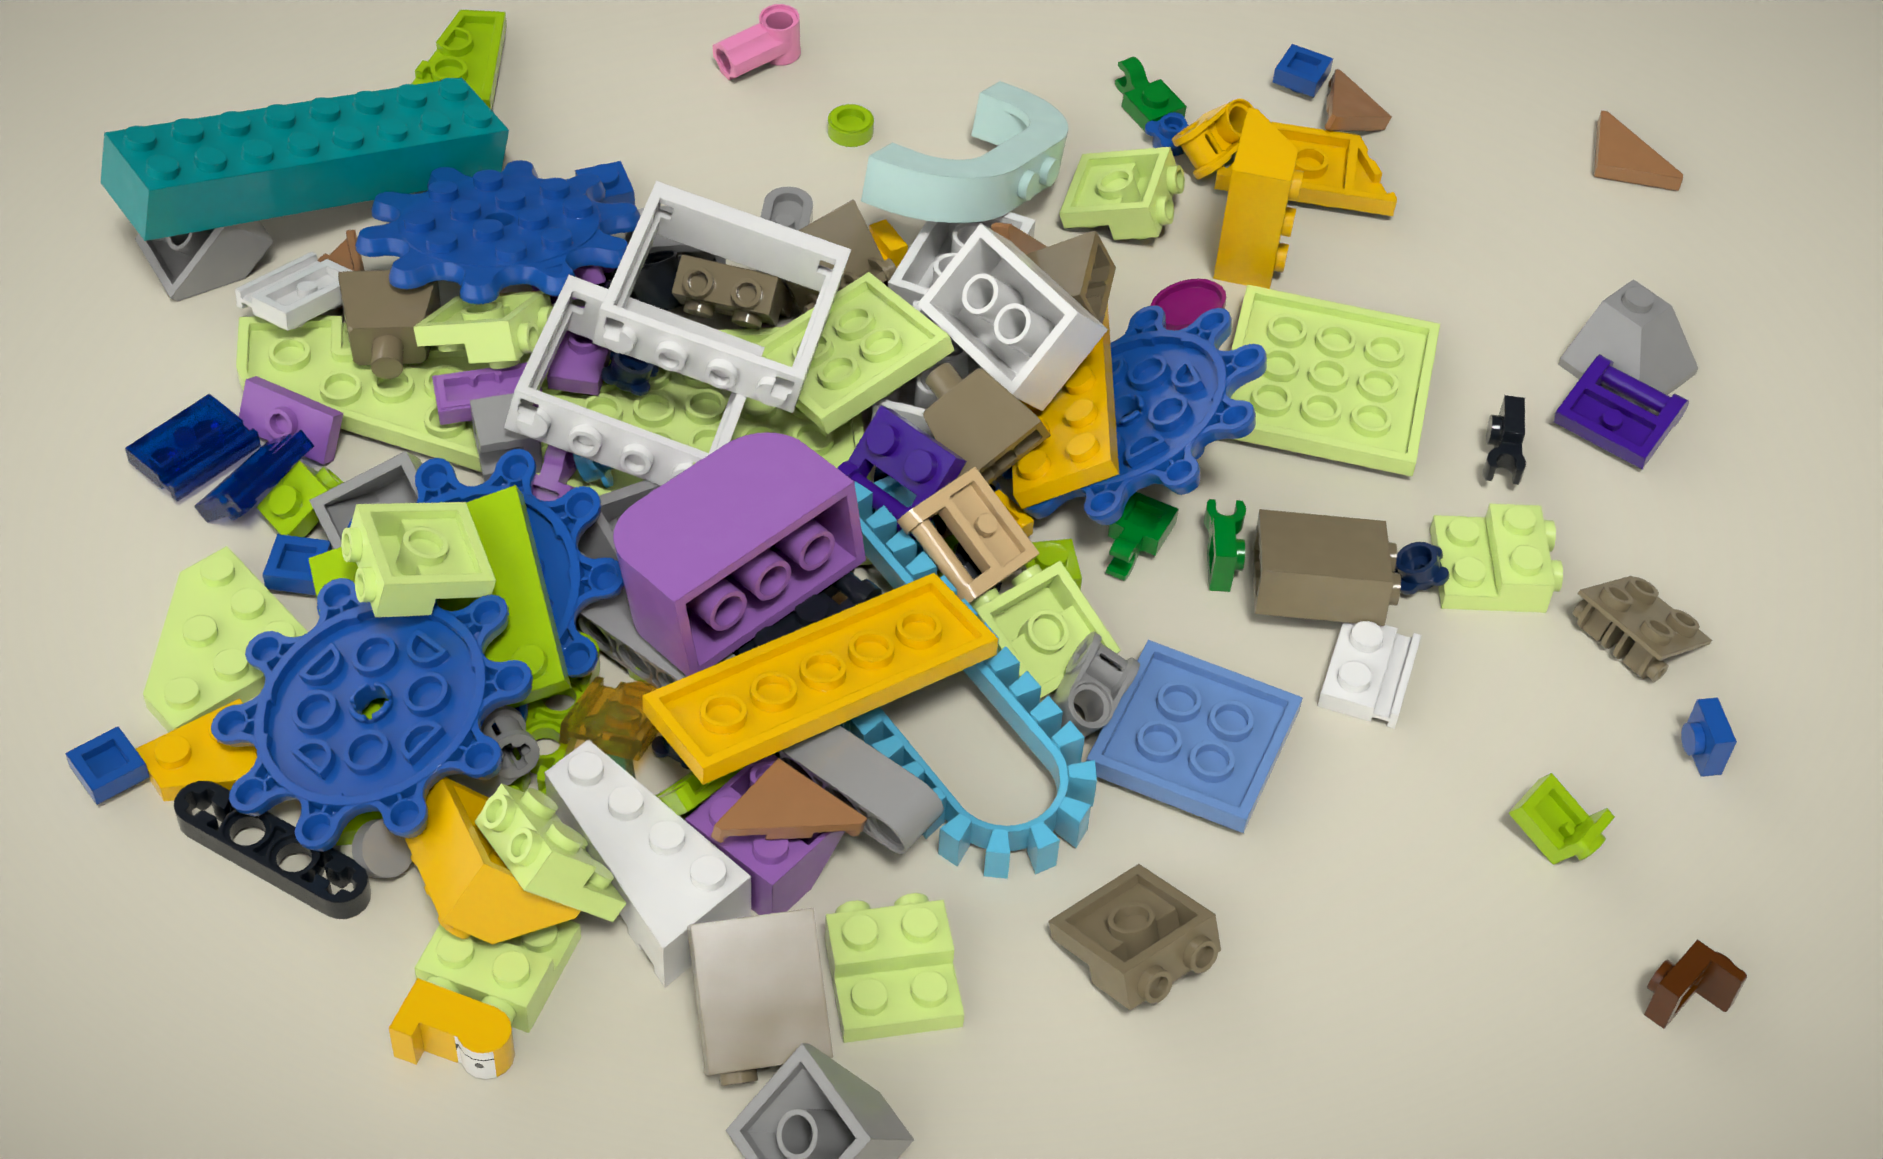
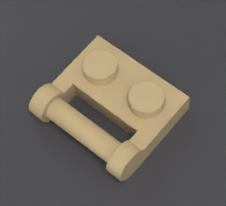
[897,467,1040,604]

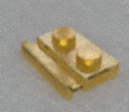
[559,676,659,761]

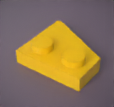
[135,698,257,802]

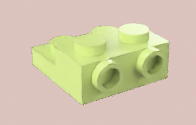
[1059,147,1185,240]
[413,290,554,369]
[341,502,496,618]
[1430,503,1563,613]
[970,561,1121,701]
[474,783,626,922]
[825,893,964,1043]
[414,920,581,1033]

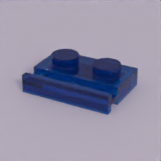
[125,393,261,502]
[194,430,314,523]

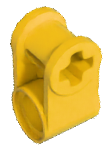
[1171,99,1255,180]

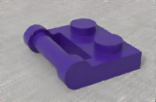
[1554,354,1689,470]
[837,405,967,540]

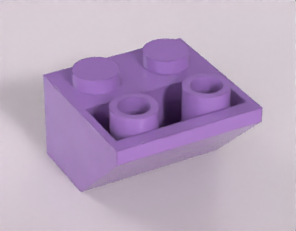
[685,754,845,915]

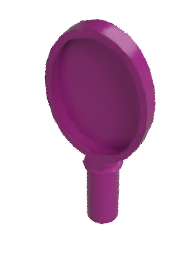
[1115,278,1227,341]

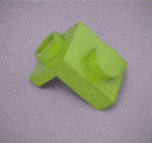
[256,460,344,537]
[1508,773,1615,865]

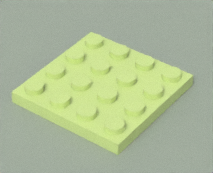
[1231,285,1440,476]

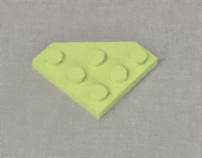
[143,546,308,733]

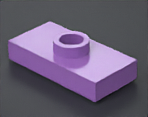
[547,306,612,396]
[432,362,542,425]
[237,376,343,465]

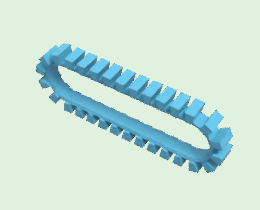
[840,481,1097,879]

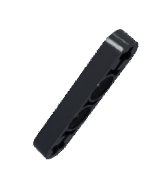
[174,781,371,919]

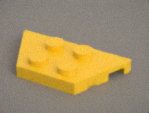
[1214,122,1397,216]

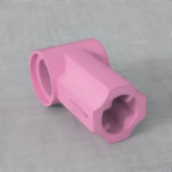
[713,4,801,80]

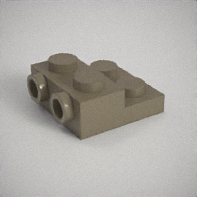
[672,254,794,329]
[1048,864,1221,1011]

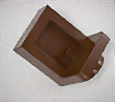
[1644,939,1747,1029]

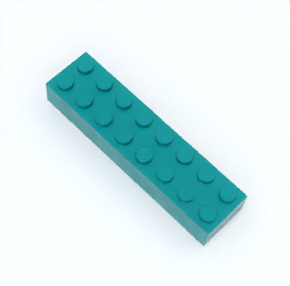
[100,78,509,241]

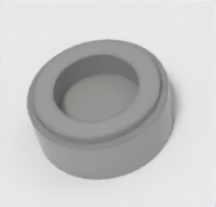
[352,819,412,878]

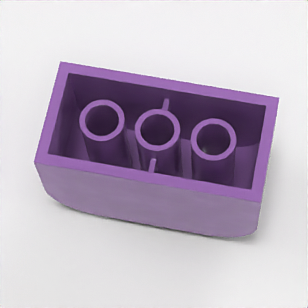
[613,432,866,676]

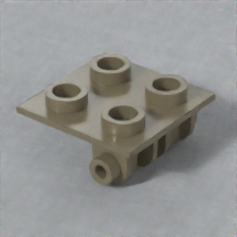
[785,199,897,314]
[1572,576,1712,682]

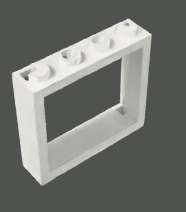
[592,181,851,413]
[504,275,765,486]

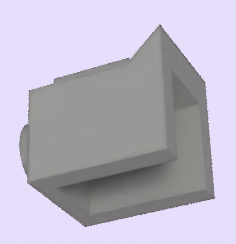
[470,393,543,482]

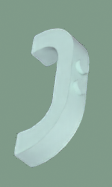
[861,81,1068,223]

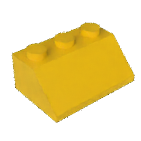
[1213,107,1304,289]
[405,777,581,945]

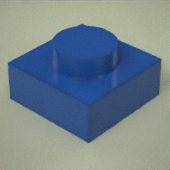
[1273,44,1333,97]
[575,161,635,205]
[262,534,332,595]
[1681,697,1737,777]
[65,726,150,805]

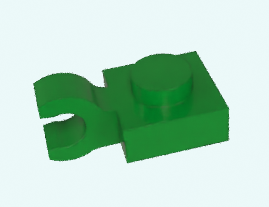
[1115,56,1187,132]
[1106,492,1179,581]
[1204,499,1246,592]

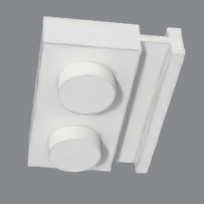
[235,252,352,331]
[1318,621,1422,729]

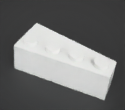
[544,739,751,988]

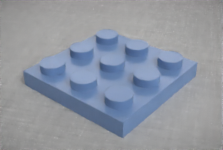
[1086,640,1303,833]

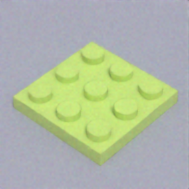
[757,272,955,434]

